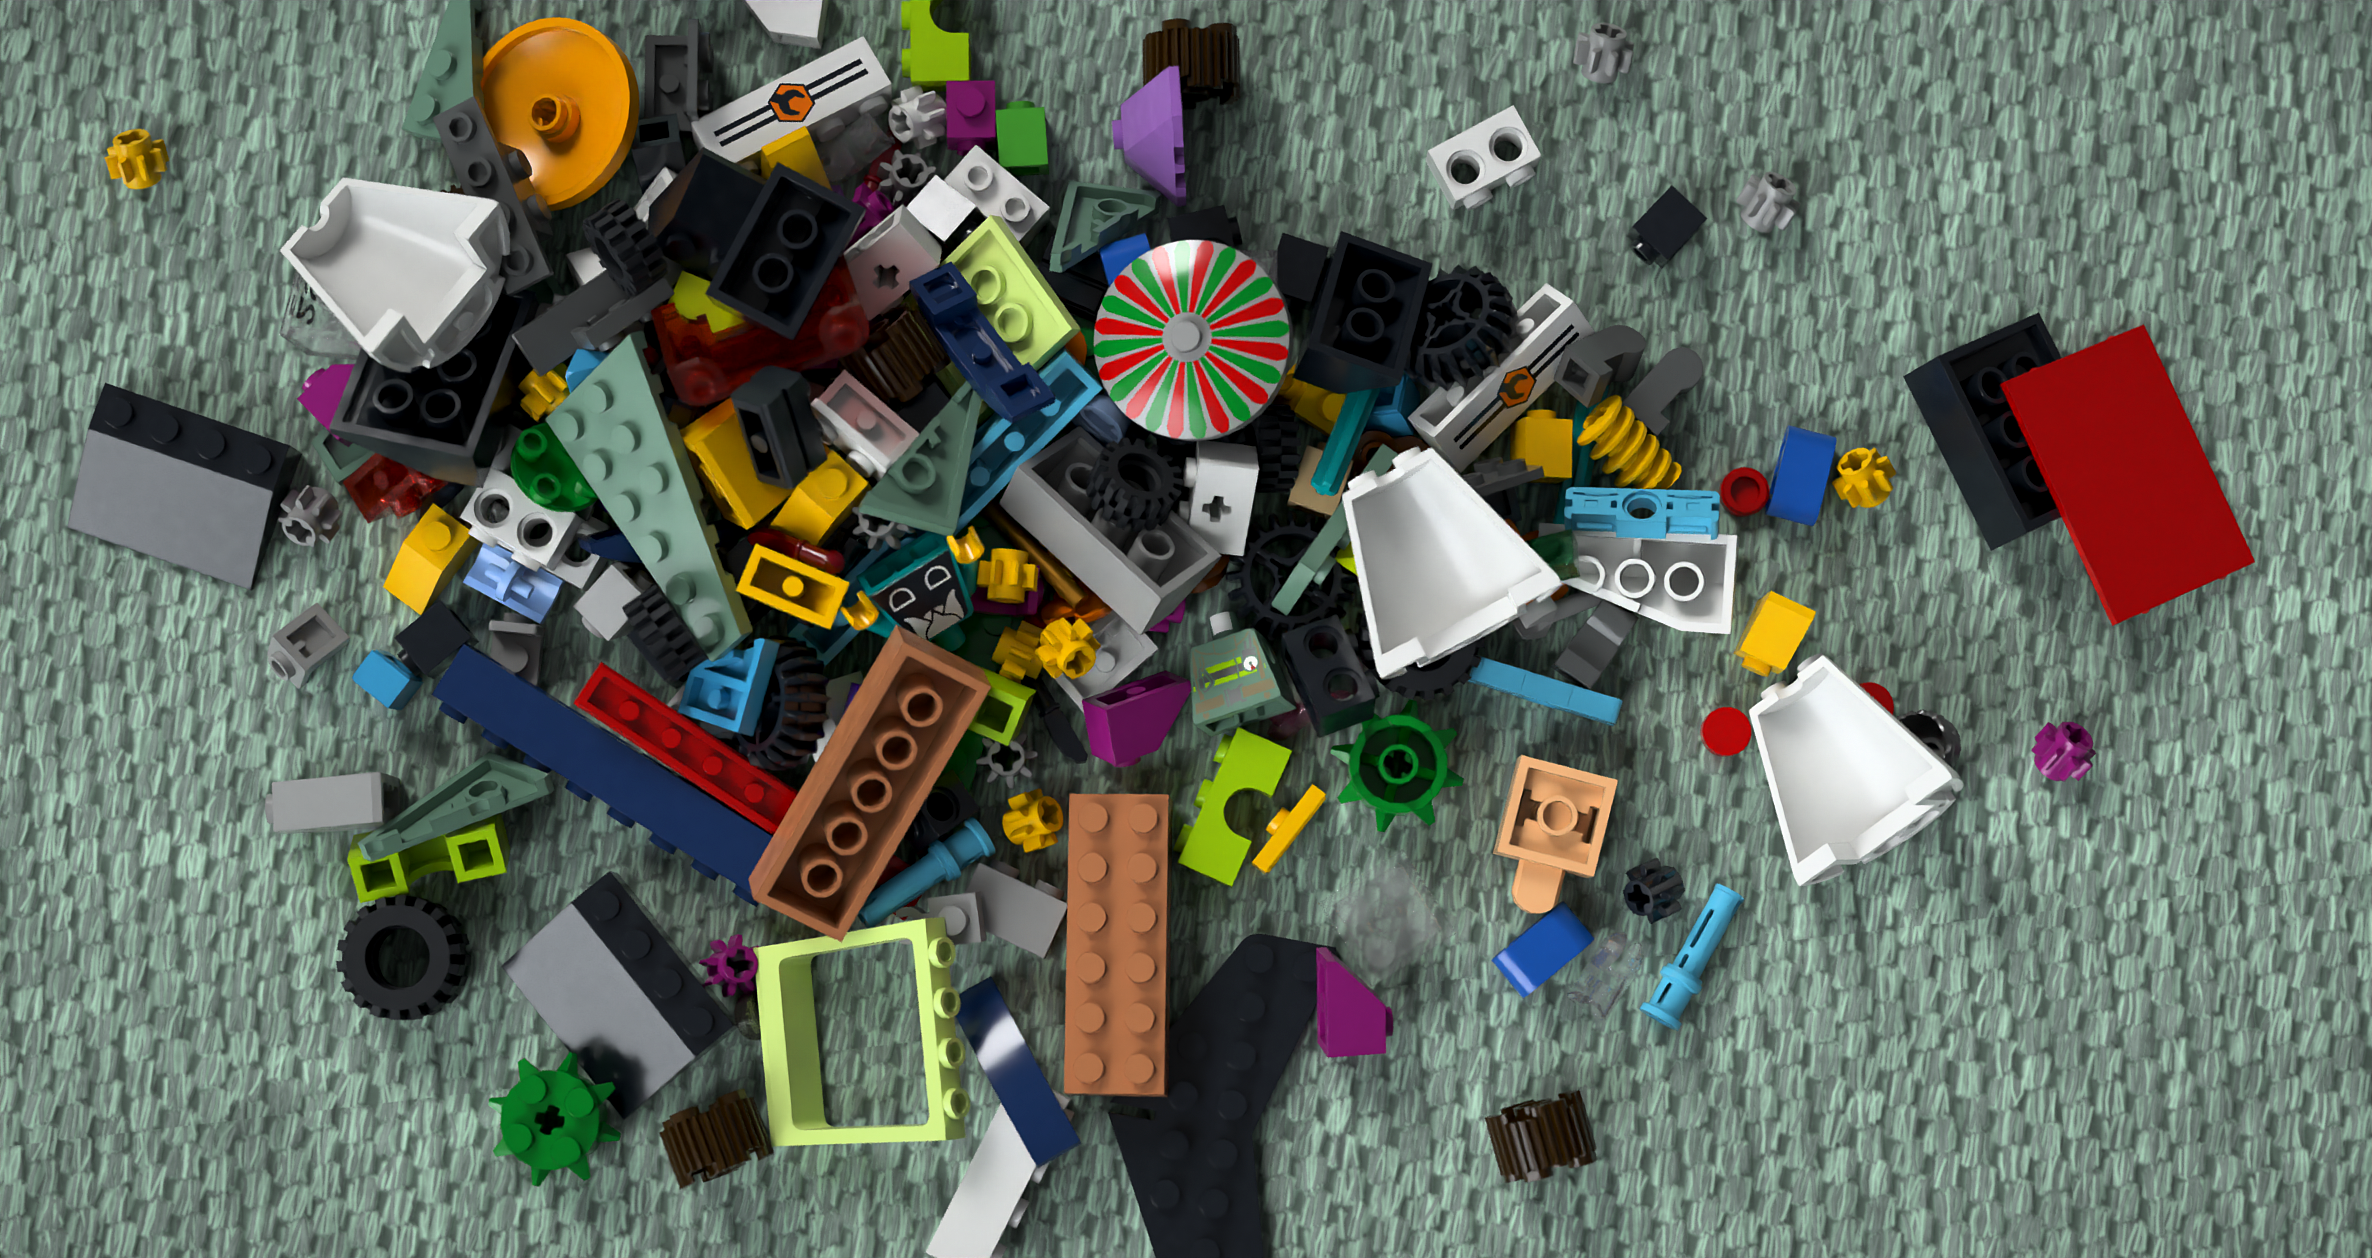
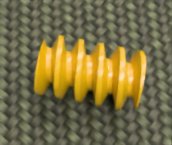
[1577,395,1682,490]

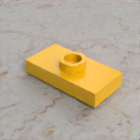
[1251,784,1326,874]

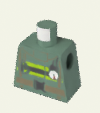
[1189,612,1297,737]

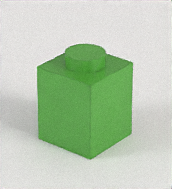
[996,101,1049,177]

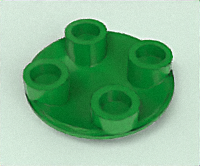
[511,422,599,513]

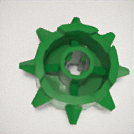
[1330,699,1464,833]
[488,1052,621,1187]

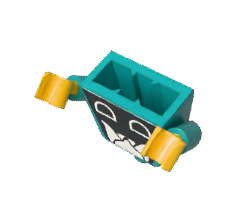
[840,526,985,652]

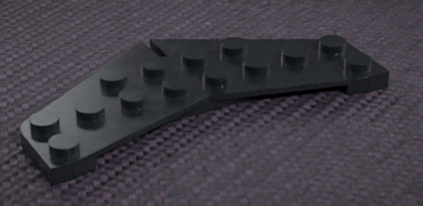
[1108,934,1336,1258]

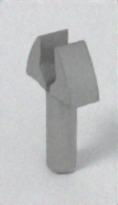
[1513,591,1601,639]

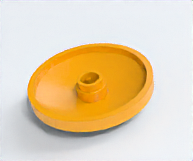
[481,17,639,211]

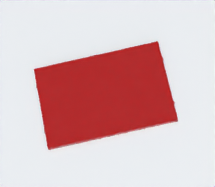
[2000,324,2255,626]

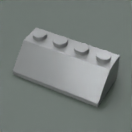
[999,426,1222,635]

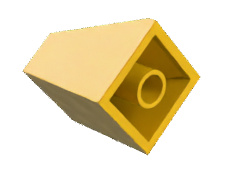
[679,397,830,529]

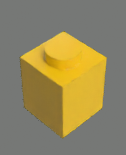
[1510,410,1573,484]

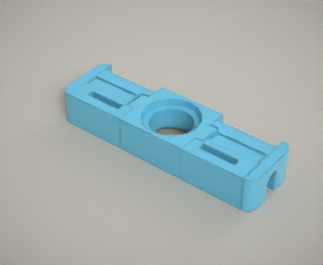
[1564,487,1720,540]
[1468,656,1623,726]

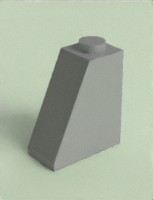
[265,772,401,834]

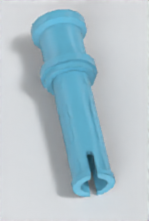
[857,817,996,929]
[1639,883,1744,1031]

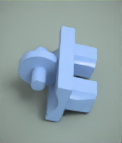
[463,543,566,624]

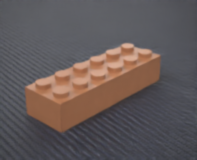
[748,625,991,942]
[1064,794,1173,1097]

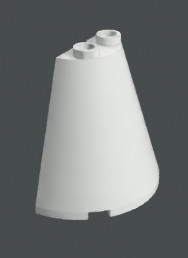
[280,178,510,372]
[1342,447,1562,679]
[1749,653,1963,886]

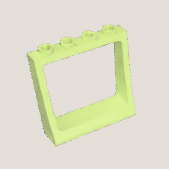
[753,917,970,1147]

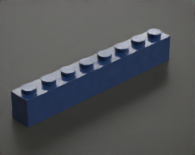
[432,644,773,907]

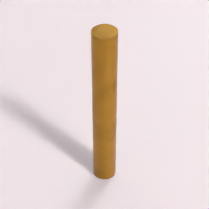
[980,498,1089,610]

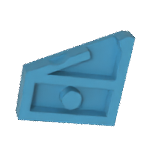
[678,638,780,736]

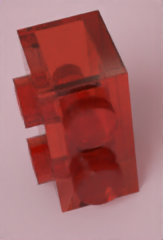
[343,453,449,524]

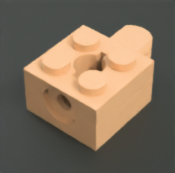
[1493,755,1618,914]

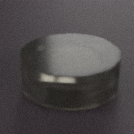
[734,990,761,1041]

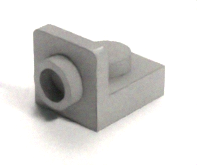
[267,603,350,689]
[489,613,545,687]

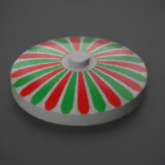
[1094,240,1293,441]

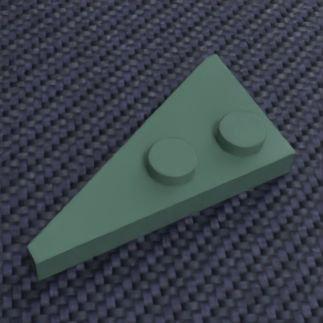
[402,0,485,143]
[1049,180,1161,273]
[858,381,982,536]
[1271,443,1399,616]
[358,751,555,862]

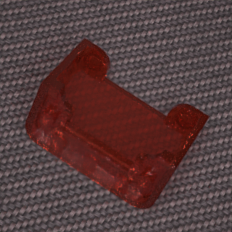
[650,254,870,406]

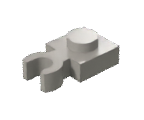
[895,891,987,945]

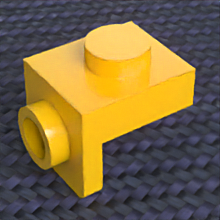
[1272,364,1347,437]

